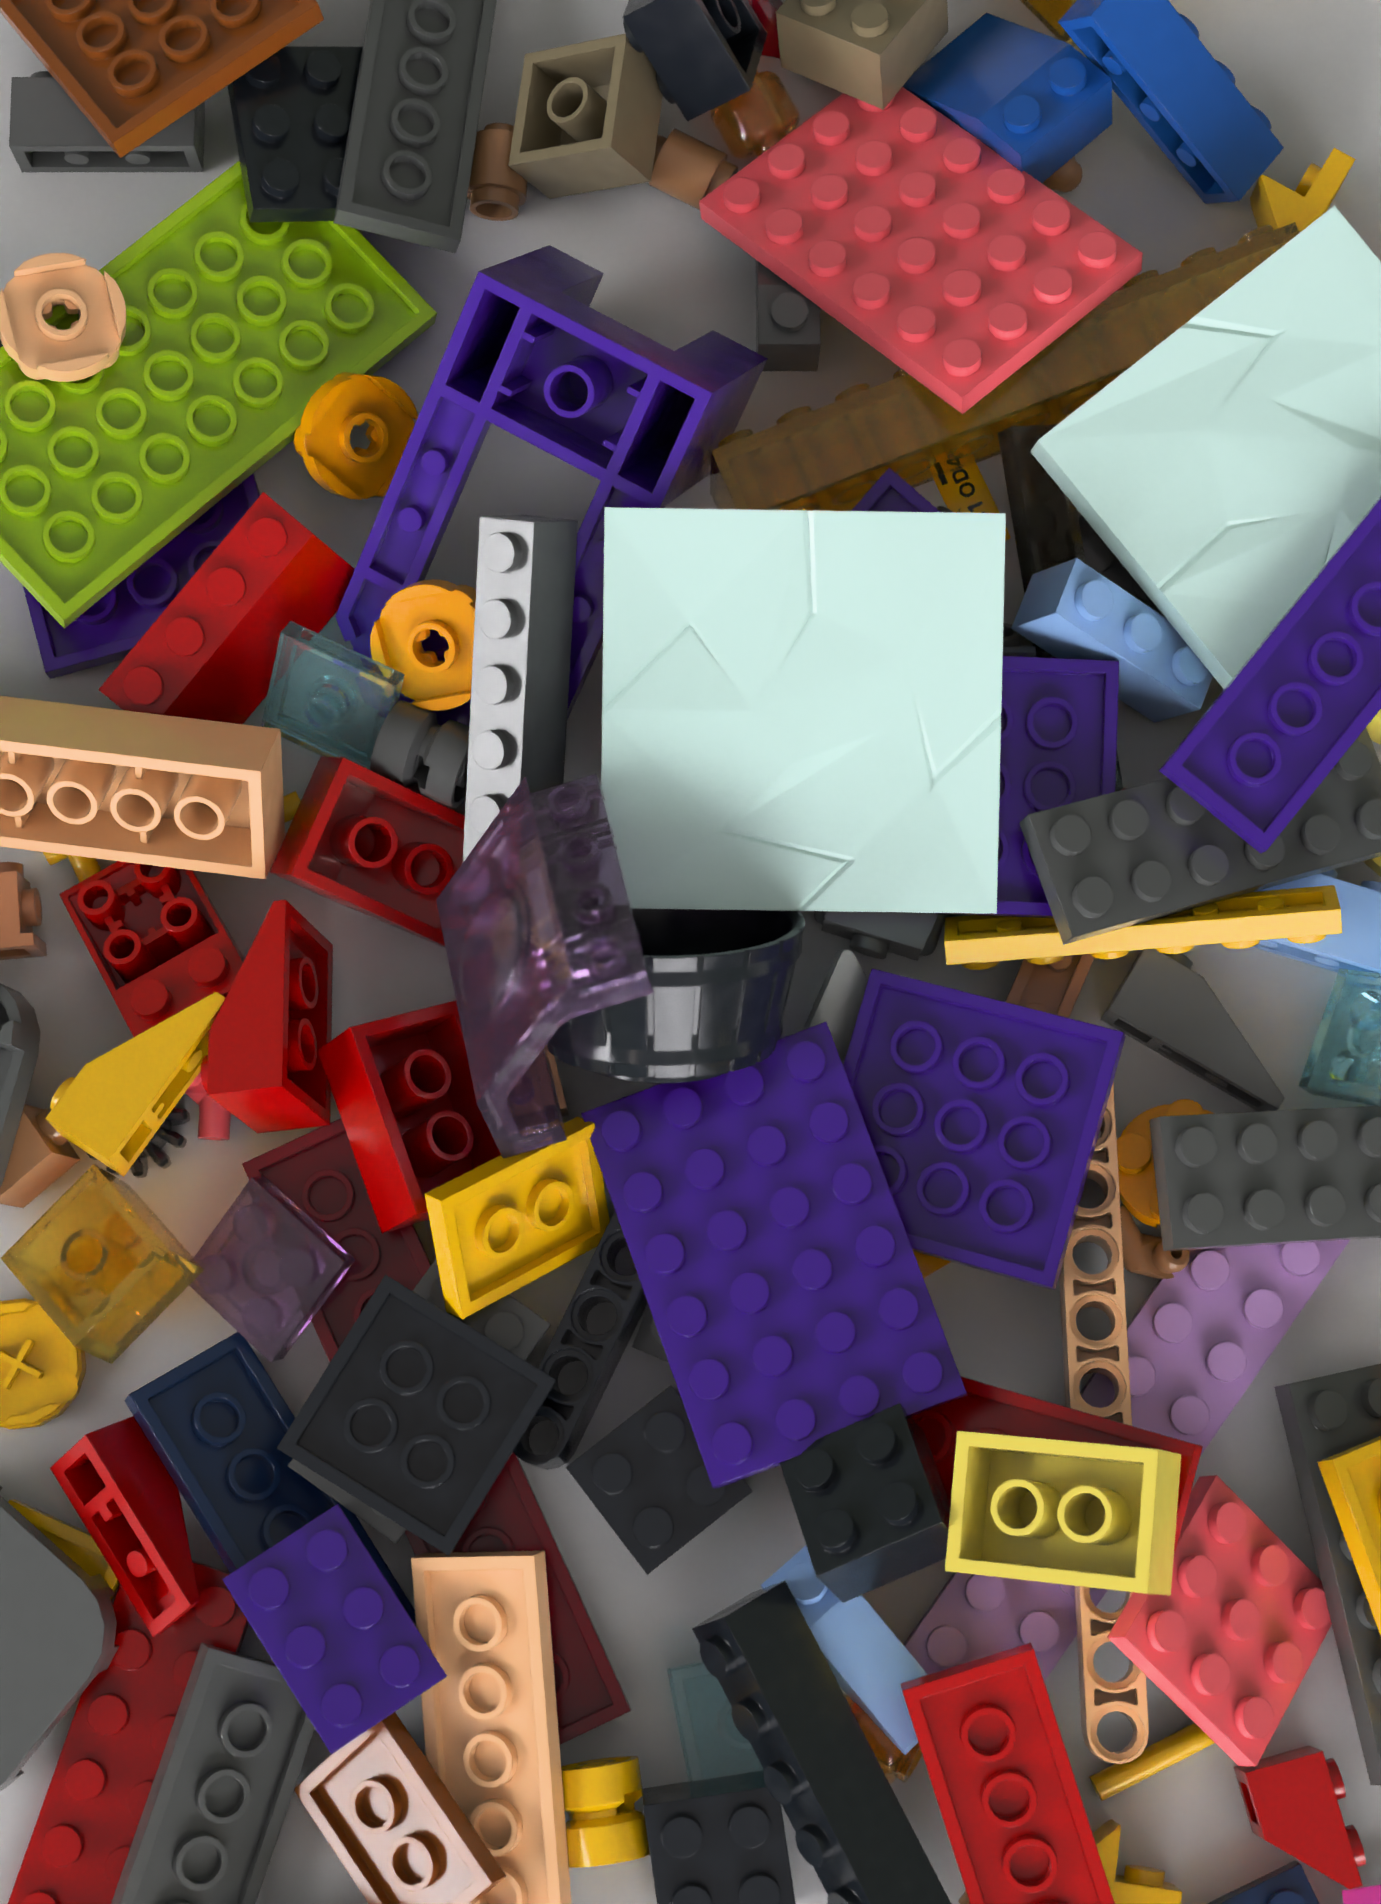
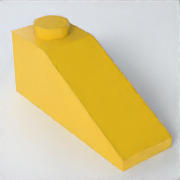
[45,992,225,1177]

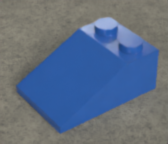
[903,13,1112,183]

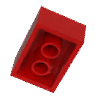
[317,999,514,1234]

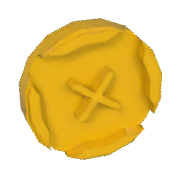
[0,1298,86,1430]

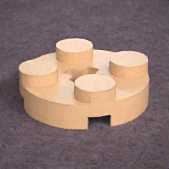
[0,253,126,382]

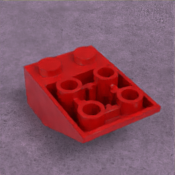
[59,861,245,1037]

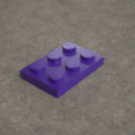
[222,1504,447,1755]

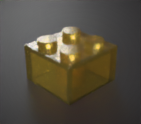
[1,1164,204,1364]

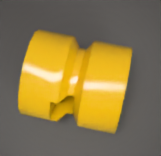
[561,1756,650,1868]

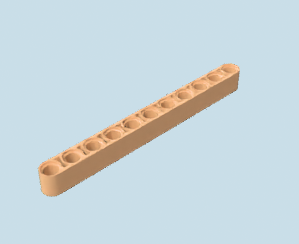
[1059,1082,1149,1764]

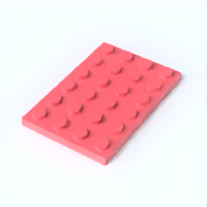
[699,87,1143,414]

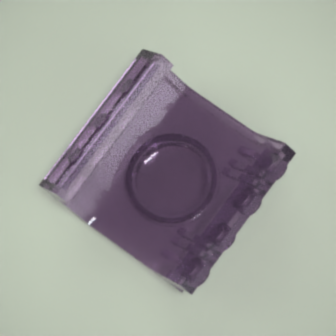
[436,774,654,1159]

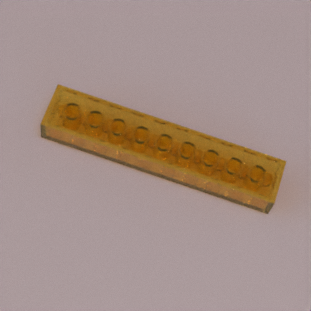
[710,222,1300,511]

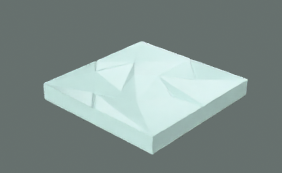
[1030,205,1381,689]
[600,507,1006,914]

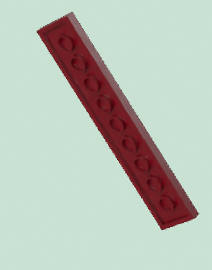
[242,1118,631,1745]

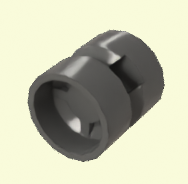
[370,699,469,808]

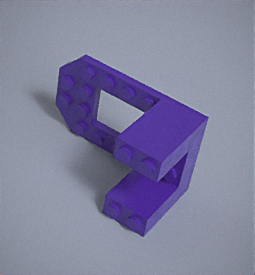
[335,245,768,726]

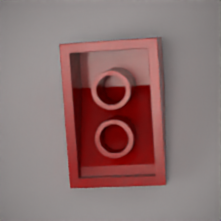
[270,757,478,952]
[201,899,333,1133]

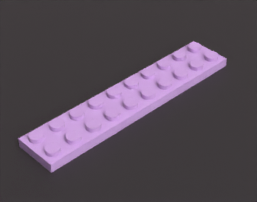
[903,1240,1350,1681]

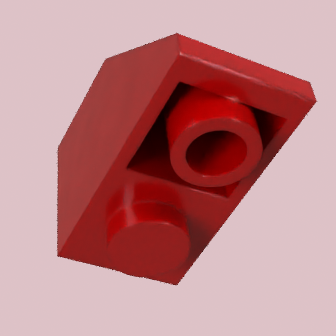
[1234,1746,1366,1890]

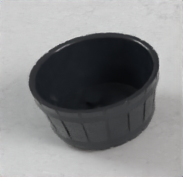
[519,888,805,1083]

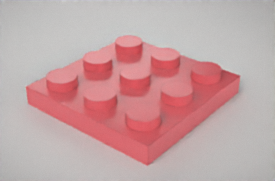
[1107,1475,1332,1766]

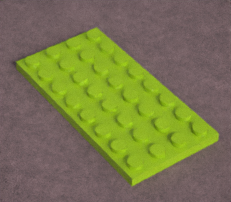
[0,160,437,629]

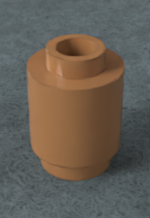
[467,123,528,221]
[649,128,738,210]

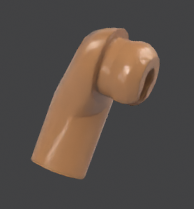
[1120,1205,1189,1280]

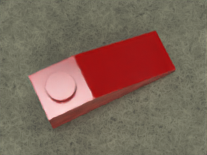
[50,1416,200,1637]

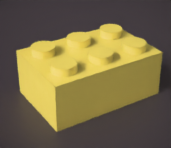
[945,1431,1181,1595]

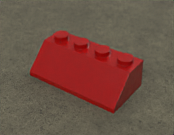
[98,492,355,724]

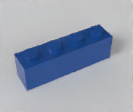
[1058,0,1284,204]

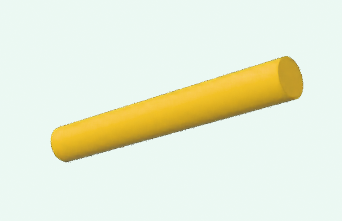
[1089,1723,1215,1801]

